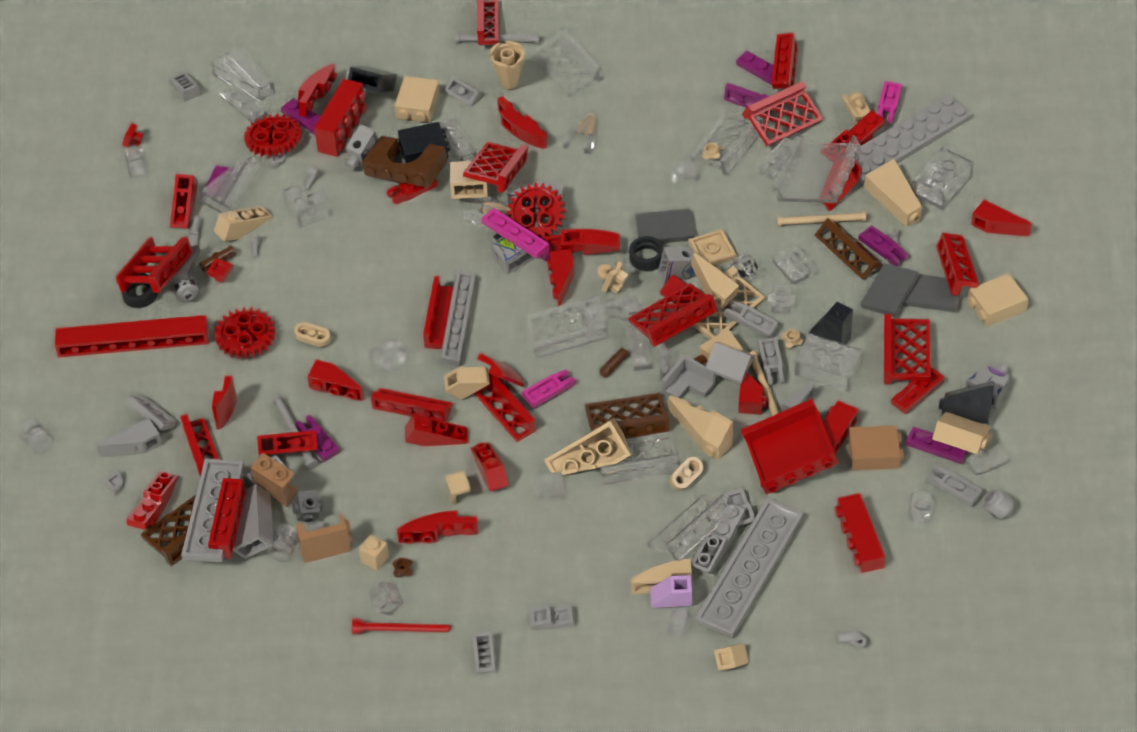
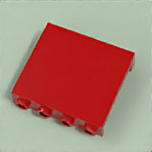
[740,399,839,495]

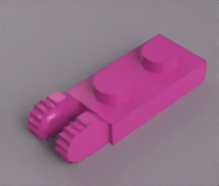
[878,81,902,123]
[522,369,576,408]

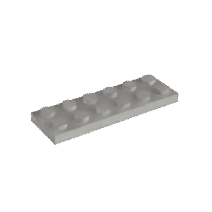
[181,459,245,562]

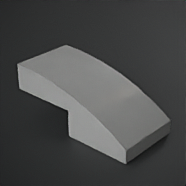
[723,488,755,527]
[530,604,575,629]

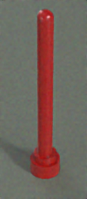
[352,618,451,634]

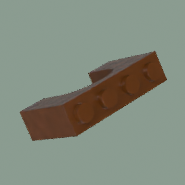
[362,135,448,188]

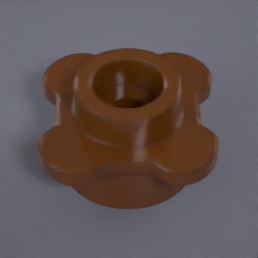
[392,557,413,577]

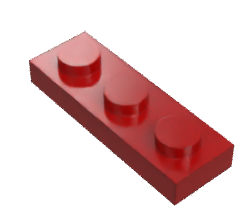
[891,367,945,414]

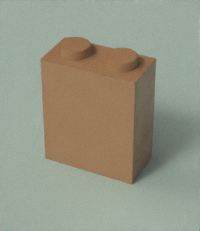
[848,425,904,471]

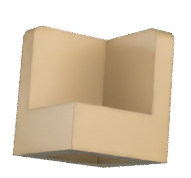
[445,471,470,505]
[714,643,748,671]

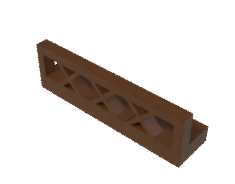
[814,218,883,280]

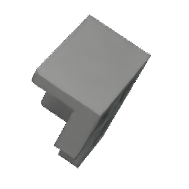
[662,354,716,399]

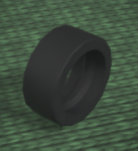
[629,236,664,272]
[121,273,157,308]

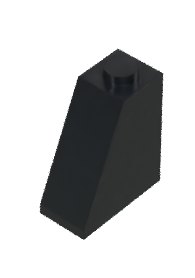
[809,301,853,351]
[938,381,995,424]

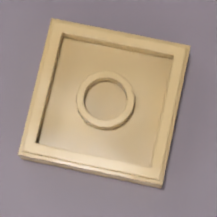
[688,229,737,266]

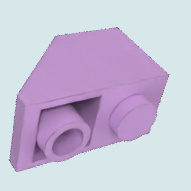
[650,575,692,608]

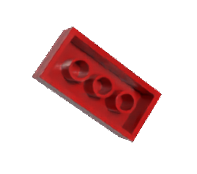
[314,79,367,157]

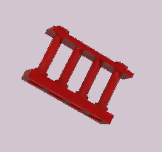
[115,237,193,293]

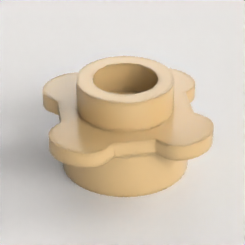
[702,143,721,159]
[781,329,803,348]

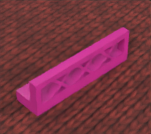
[481,208,549,261]

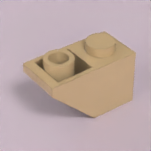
[444,367,490,400]

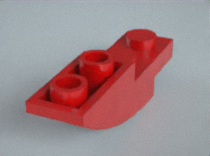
[298,64,337,117]
[497,96,548,149]
[821,110,885,164]
[545,229,620,255]
[126,472,178,530]
[397,510,479,544]

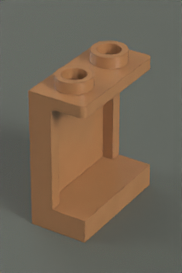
[251,453,299,507]
[296,513,353,563]

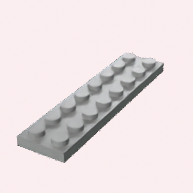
[841,94,972,185]
[695,498,803,638]

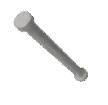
[455,32,539,44]
[272,395,318,469]

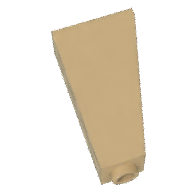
[864,159,922,227]

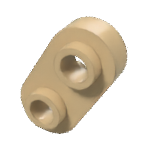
[294,322,331,347]
[669,457,703,490]

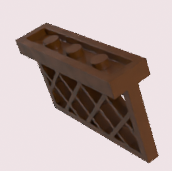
[585,392,670,439]
[140,495,196,566]

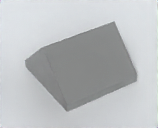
[705,342,755,384]

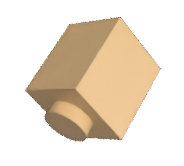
[359,534,389,571]

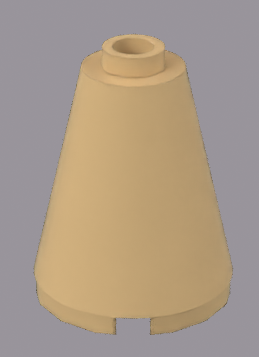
[490,41,525,89]

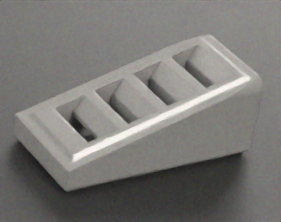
[169,71,200,101]
[782,382,815,411]
[472,631,496,674]

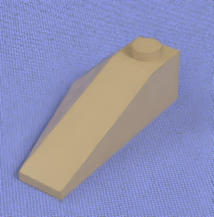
[668,395,733,460]
[544,418,631,477]

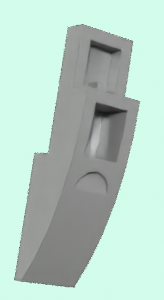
[691,502,746,574]

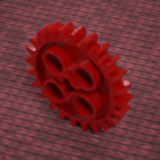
[244,113,302,158]
[506,182,567,241]
[214,307,276,360]

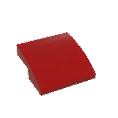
[477,353,525,387]
[211,375,237,430]

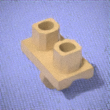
[842,91,870,124]
[597,261,629,294]

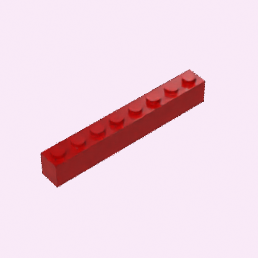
[54,315,209,358]

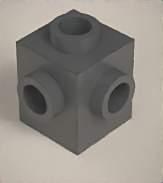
[292,490,322,522]

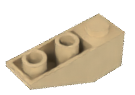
[214,206,273,242]
[691,253,739,309]

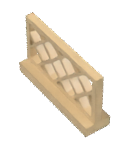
[693,266,765,339]

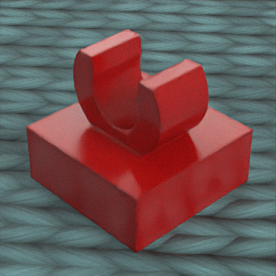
[122,123,143,148]
[207,258,233,283]

